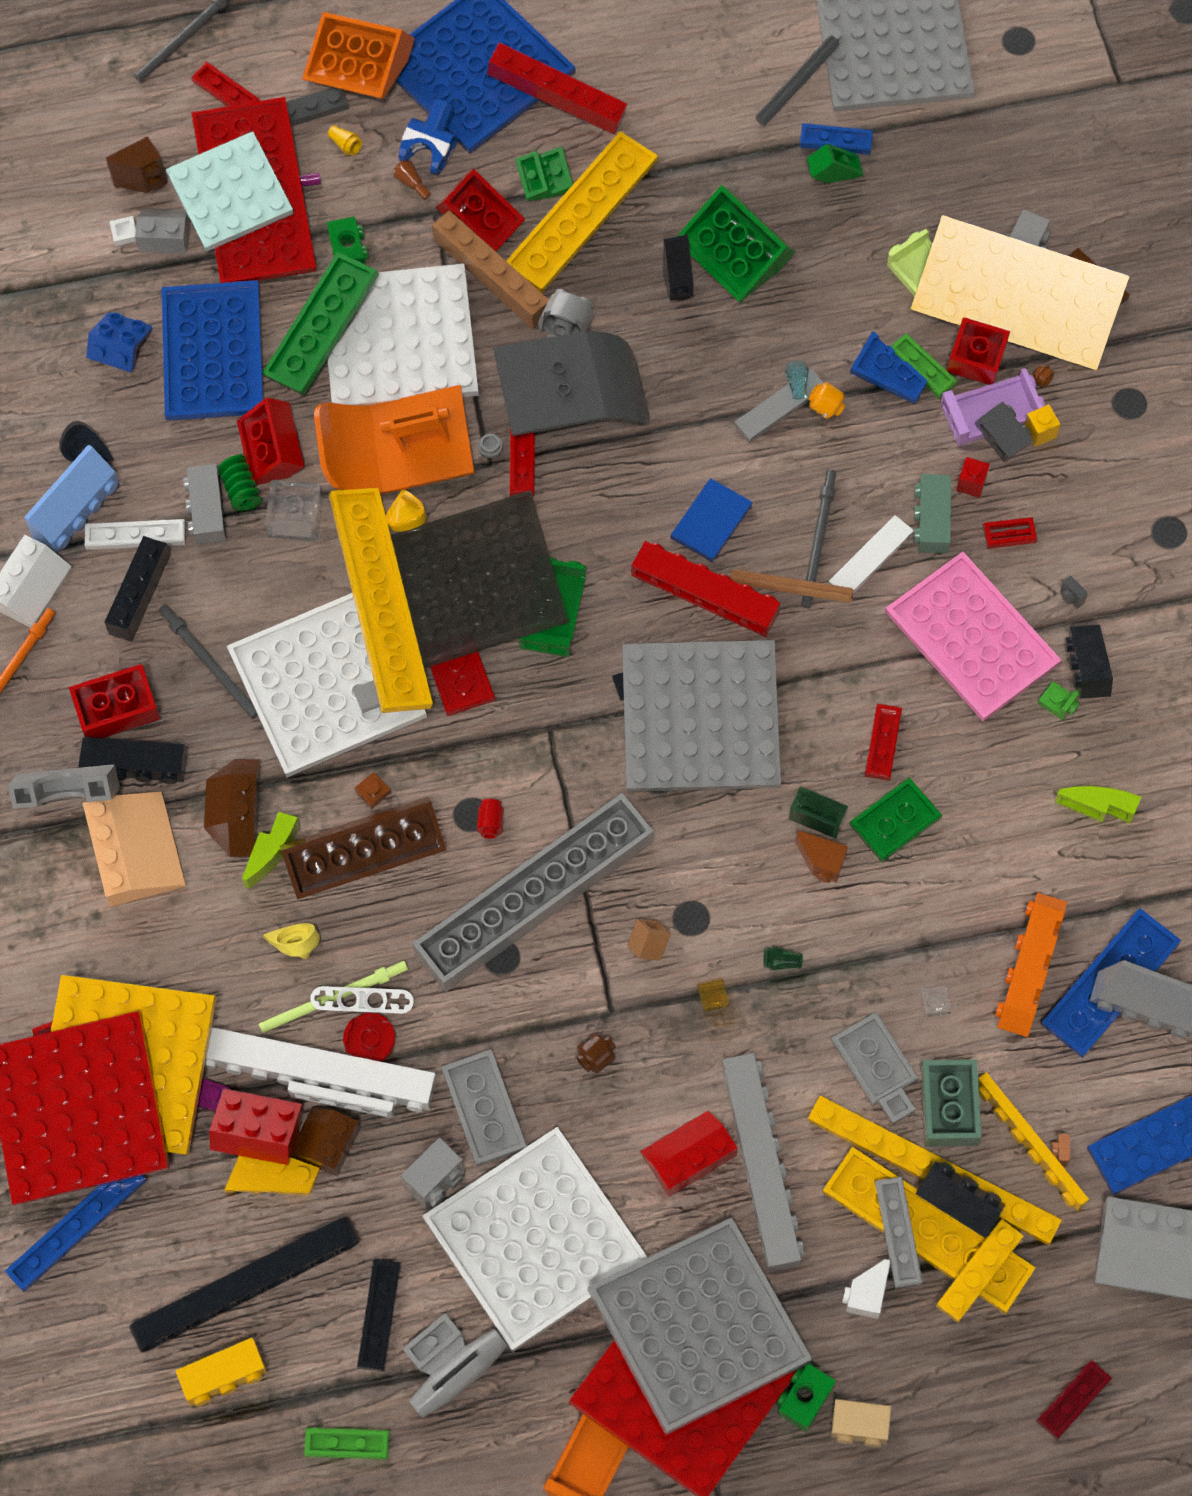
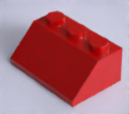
[237,397,304,485]
[640,1110,738,1197]

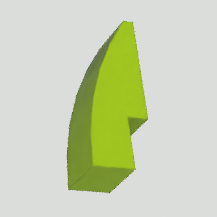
[1055,786,1142,824]
[242,812,300,889]

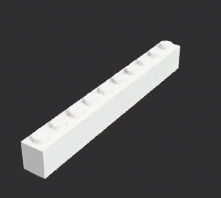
[204,1027,437,1112]

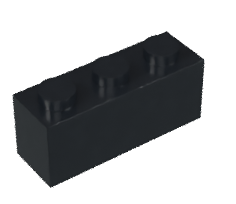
[1065,625,1113,699]
[915,1161,1006,1238]

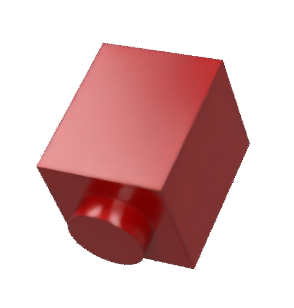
[956,457,990,498]

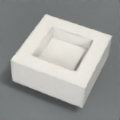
[109,216,136,246]

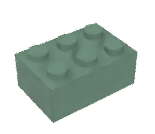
[921,1059,982,1147]

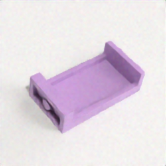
[941,368,1045,446]

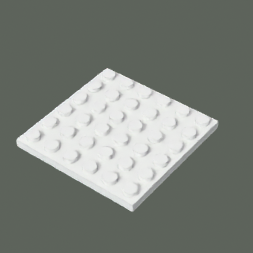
[320,263,479,405]
[227,593,427,778]
[422,1127,648,1352]

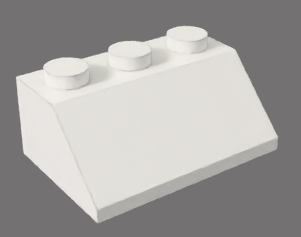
[0,535,72,628]

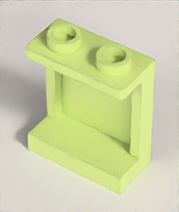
[887,229,933,297]

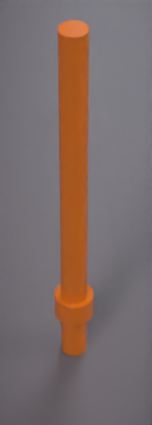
[0,608,56,694]

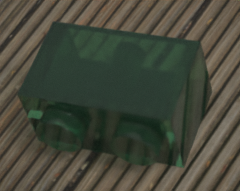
[789,786,848,839]

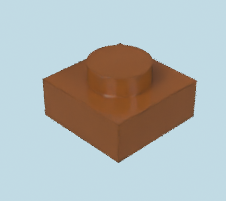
[354,772,391,809]

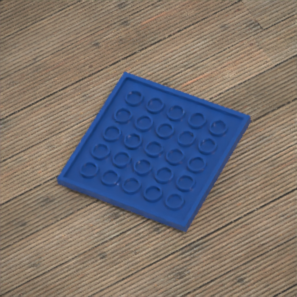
[395,0,576,154]

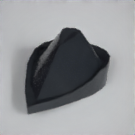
[59,421,114,462]

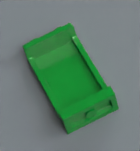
[519,557,587,657]

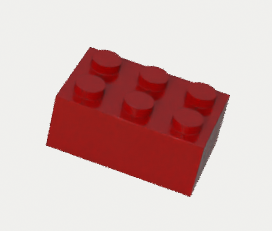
[69,664,161,738]
[209,1089,302,1165]

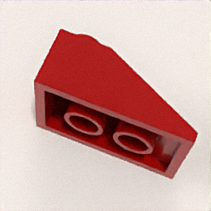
[435,168,525,252]

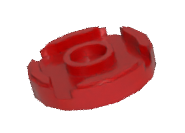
[343,1012,396,1062]

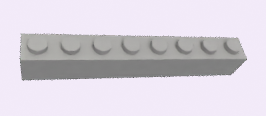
[722,1053,805,1272]

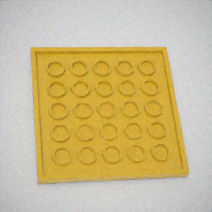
[51,975,217,1155]

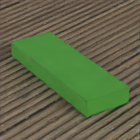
[891,333,958,399]
[304,1428,390,1460]

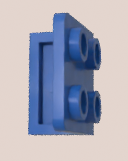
[86,312,152,372]

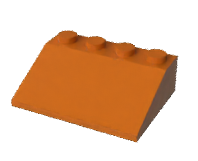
[302,12,415,99]

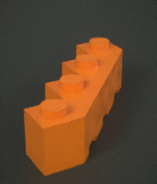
[995,893,1067,1037]

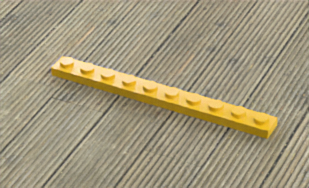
[807,1096,1062,1246]

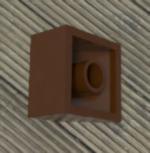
[106,136,168,193]
[291,1107,360,1177]

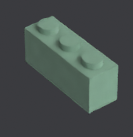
[914,474,951,553]

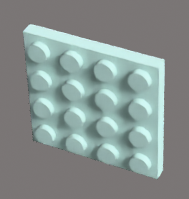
[166,131,294,252]

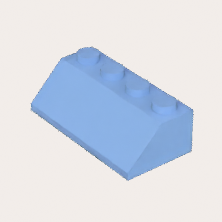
[24,445,119,554]

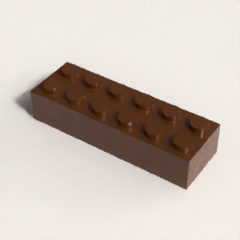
[280,797,446,900]

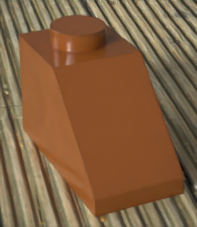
[796,830,848,883]

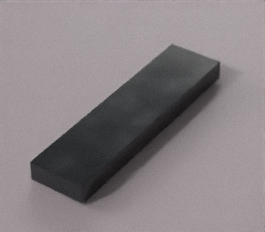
[357,1259,401,1372]

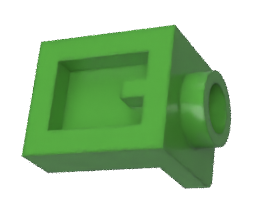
[1038,681,1080,720]

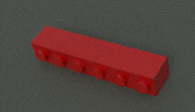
[487,42,628,135]
[631,541,780,637]

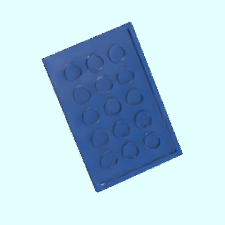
[162,280,264,421]

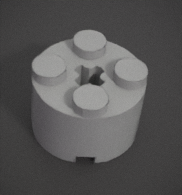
[538,289,594,338]

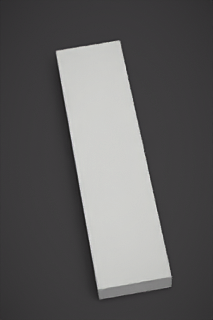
[828,515,914,593]
[85,519,185,550]
[287,1081,395,1119]

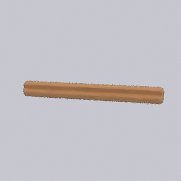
[731,569,854,603]

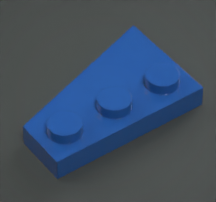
[850,331,927,404]

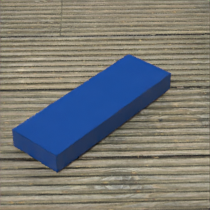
[799,123,873,155]

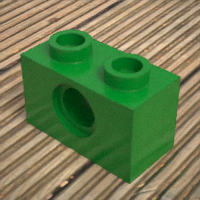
[327,216,369,264]
[776,1363,836,1432]

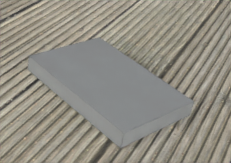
[831,1012,919,1107]

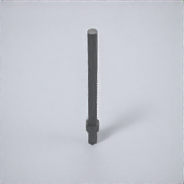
[134,0,230,82]
[801,470,837,608]
[159,605,258,719]

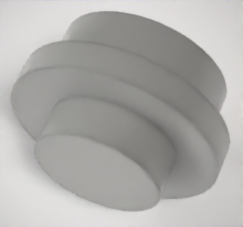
[478,434,503,458]

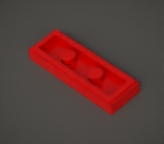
[191,61,260,106]
[509,428,535,497]
[865,704,902,781]

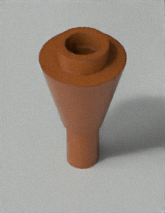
[393,160,431,200]

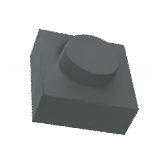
[1060,575,1088,609]

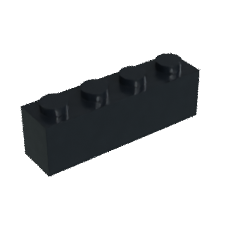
[104,536,170,642]
[78,737,188,784]

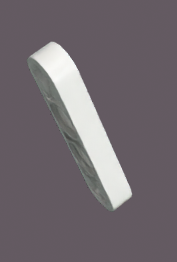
[310,986,414,1013]

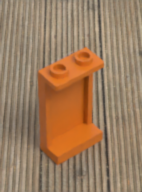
[543,1414,629,1496]

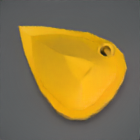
[386,489,427,532]

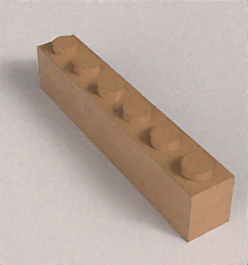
[432,210,549,329]

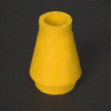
[327,125,362,156]

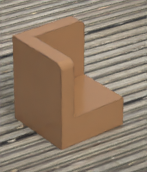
[628,918,671,961]

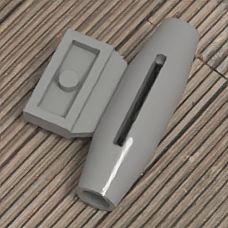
[402,1313,508,1418]

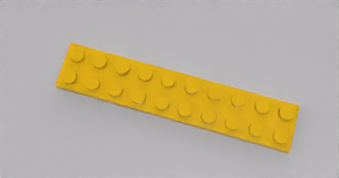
[329,488,433,713]

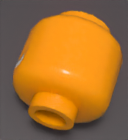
[808,382,846,419]

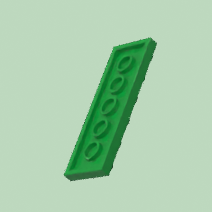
[262,252,379,396]

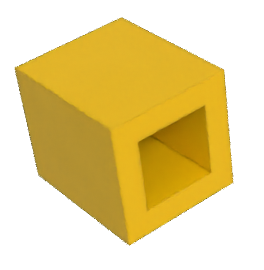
[1024,404,1061,447]

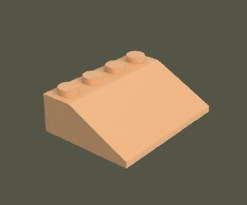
[83,791,186,907]

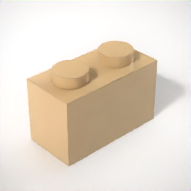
[831,1399,891,1448]

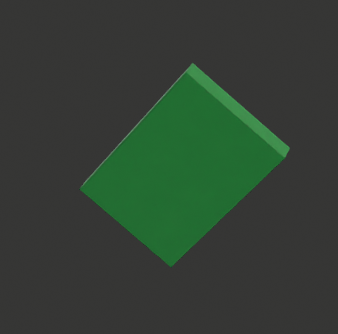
[849,777,942,863]

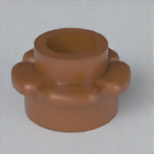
[1033,365,1054,388]

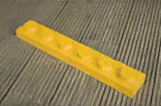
[978,1072,1089,1212]

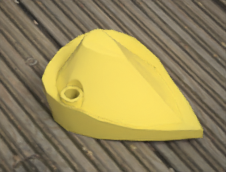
[263,923,320,959]

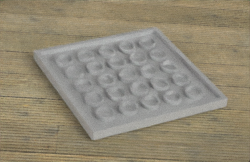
[816,0,974,112]
[622,640,781,792]
[588,1217,812,1435]

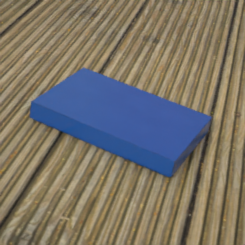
[671,478,752,563]

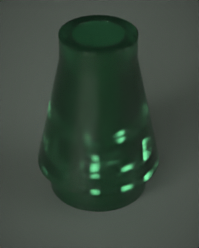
[763,945,803,971]

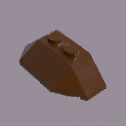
[204,759,261,857]

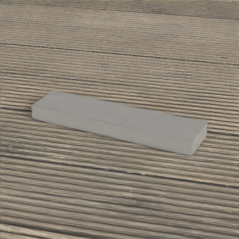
[734,369,824,443]
[875,1177,922,1289]

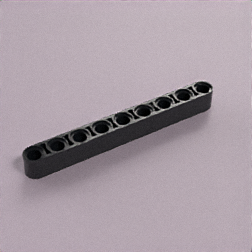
[129,1217,360,1352]

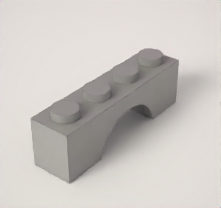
[8,764,120,809]

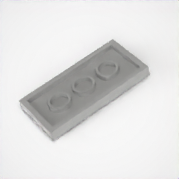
[441,1049,527,1167]

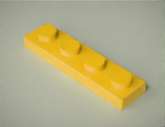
[936,1219,1024,1323]

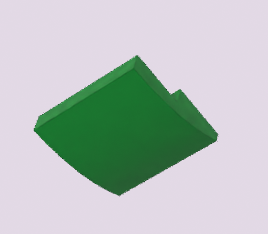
[515,146,574,201]

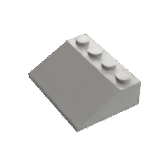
[1090,960,1192,1039]
[1094,1197,1192,1300]

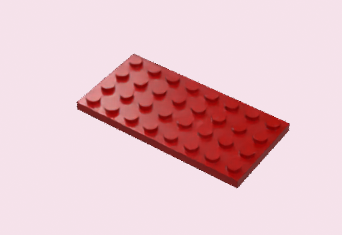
[191,97,317,283]

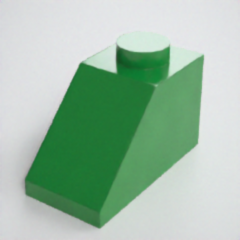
[807,143,864,184]

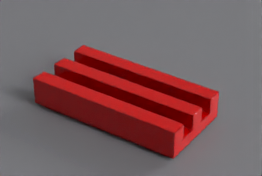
[983,517,1037,549]

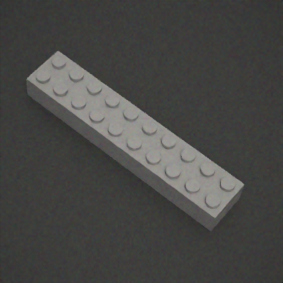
[412,793,654,993]

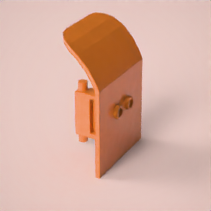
[314,385,475,494]

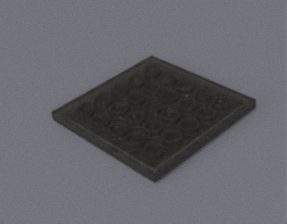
[391,490,569,668]

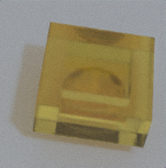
[697,979,729,1012]

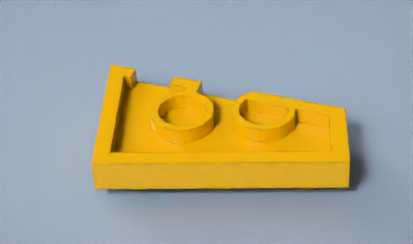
[224,1156,320,1195]

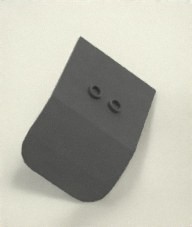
[493,331,650,436]

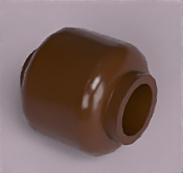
[575,1033,616,1073]

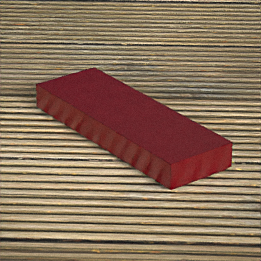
[1036,1359,1112,1440]

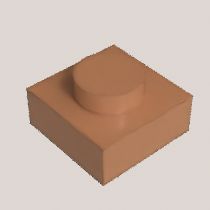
[1051,1134,1070,1167]

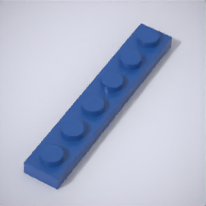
[5,1176,147,1292]

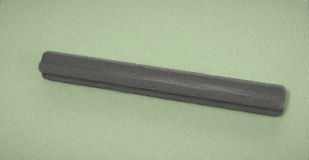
[755,35,839,126]

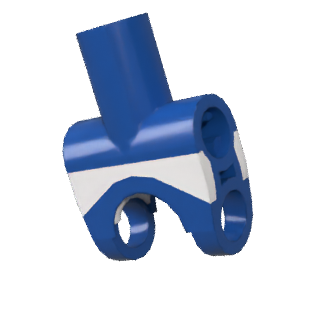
[399,99,457,175]

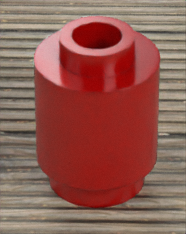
[477,799,504,839]

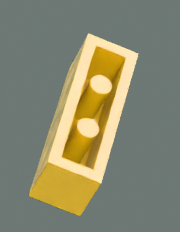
[175,1337,267,1407]

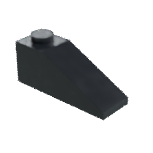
[663,234,694,301]

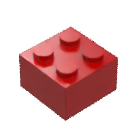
[947,317,1010,385]

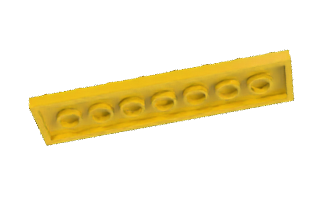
[506,131,658,293]
[822,1147,1036,1314]

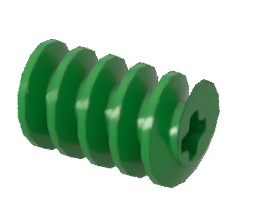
[218,454,262,511]

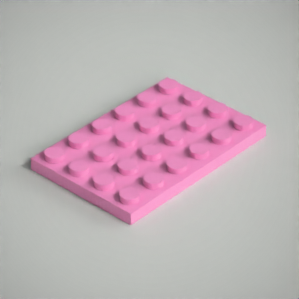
[885,552,1062,722]

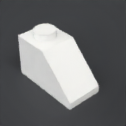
[842,1259,890,1319]

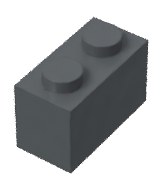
[975,401,1032,462]

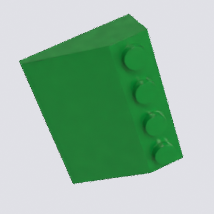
[677,184,796,303]

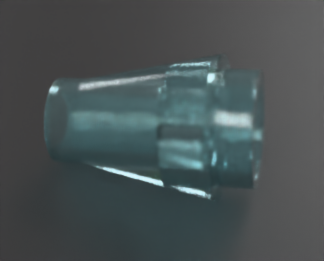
[785,361,809,399]

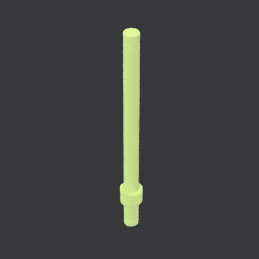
[259,961,408,1033]

